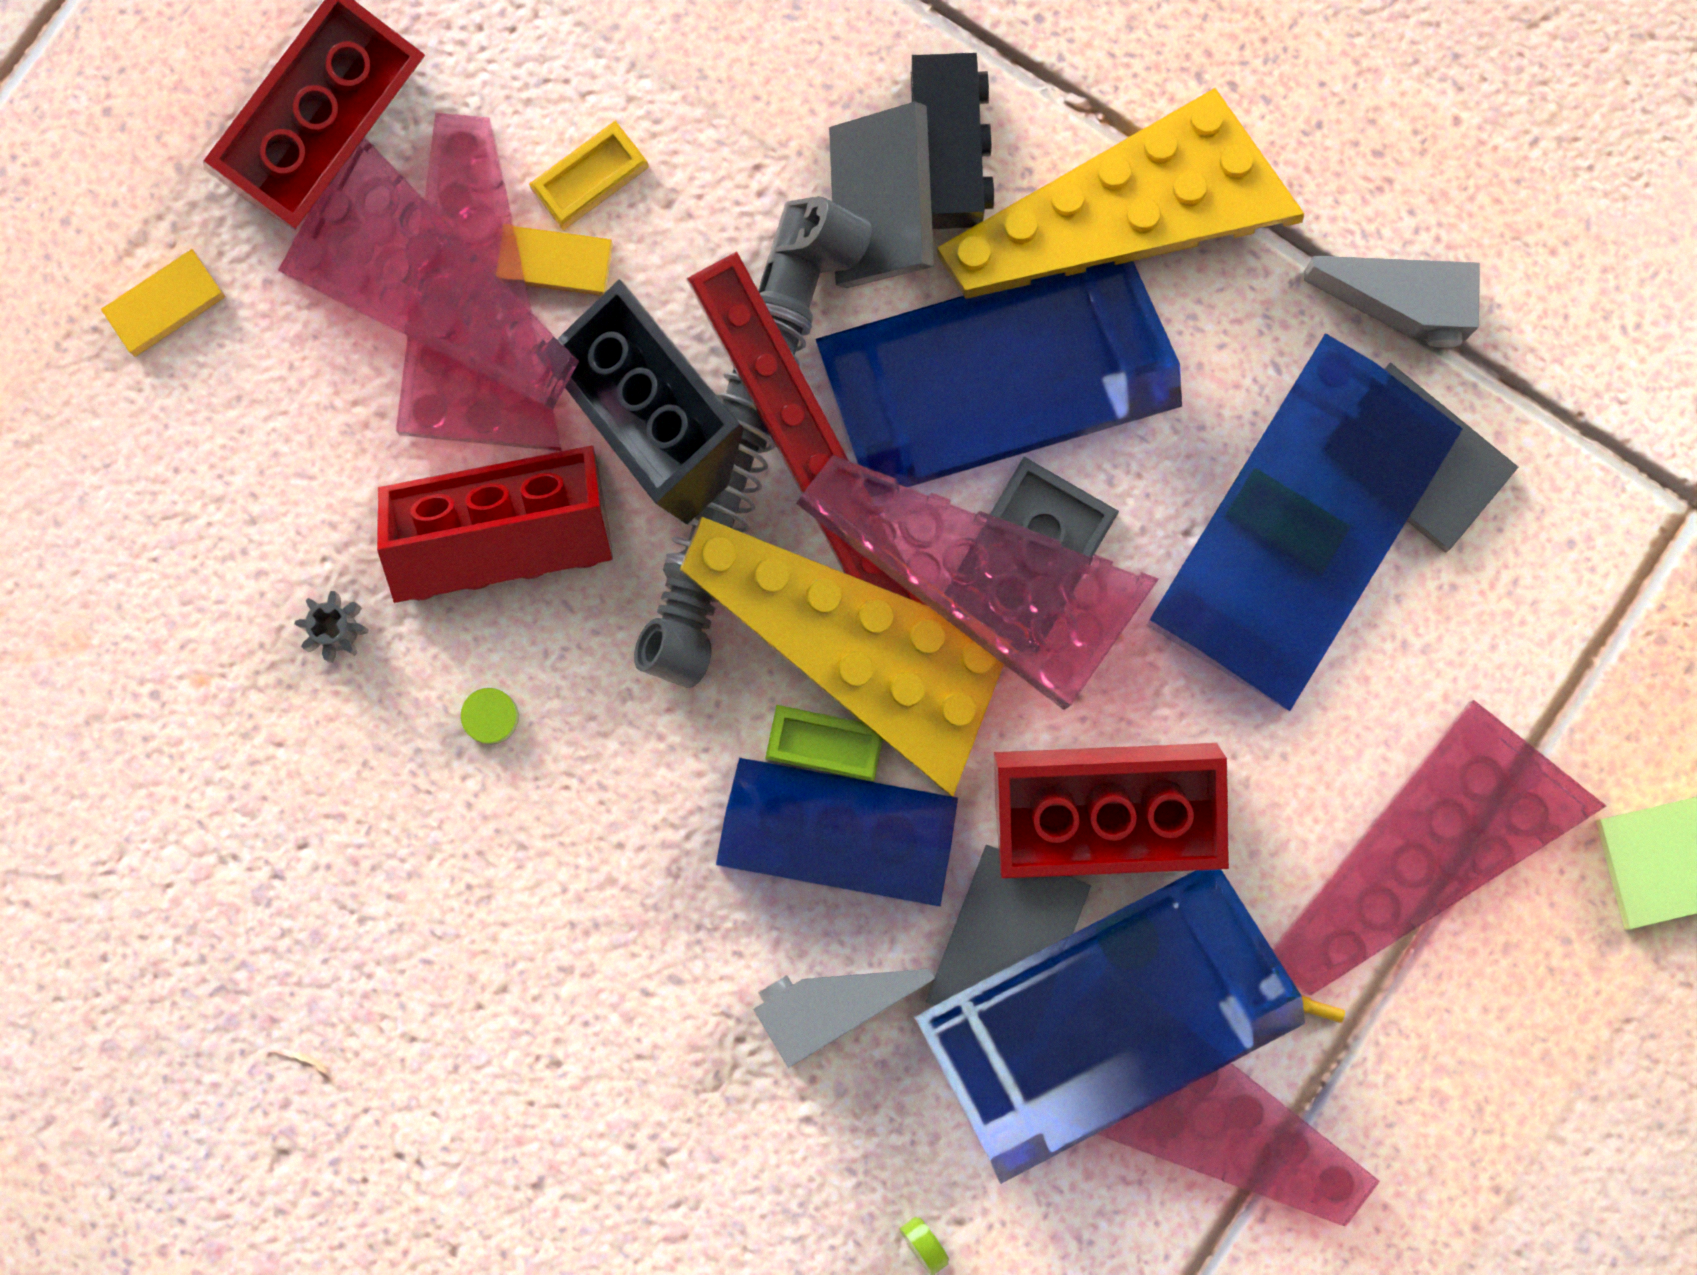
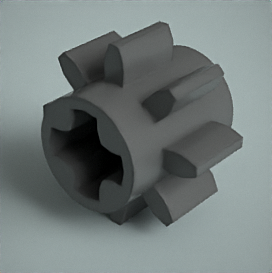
[294,591,369,663]

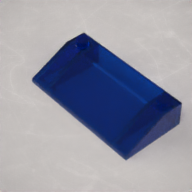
[815,261,1182,499]
[1146,333,1463,712]
[914,869,1305,1184]

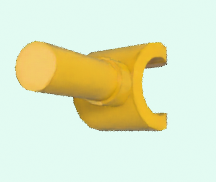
[1267,980,1345,1023]

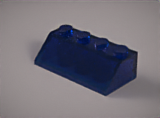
[716,757,958,908]

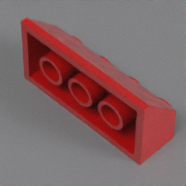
[203,0,425,230]
[377,445,613,603]
[994,743,1229,878]

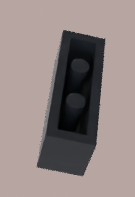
[910,52,994,229]

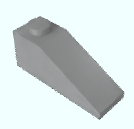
[1304,256,1480,348]
[753,969,935,1069]

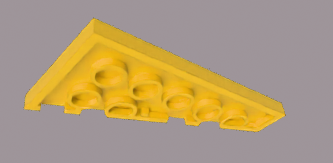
[937,88,1305,299]
[680,517,1013,797]

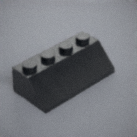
[540,279,744,525]

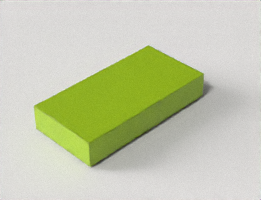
[765,705,883,783]

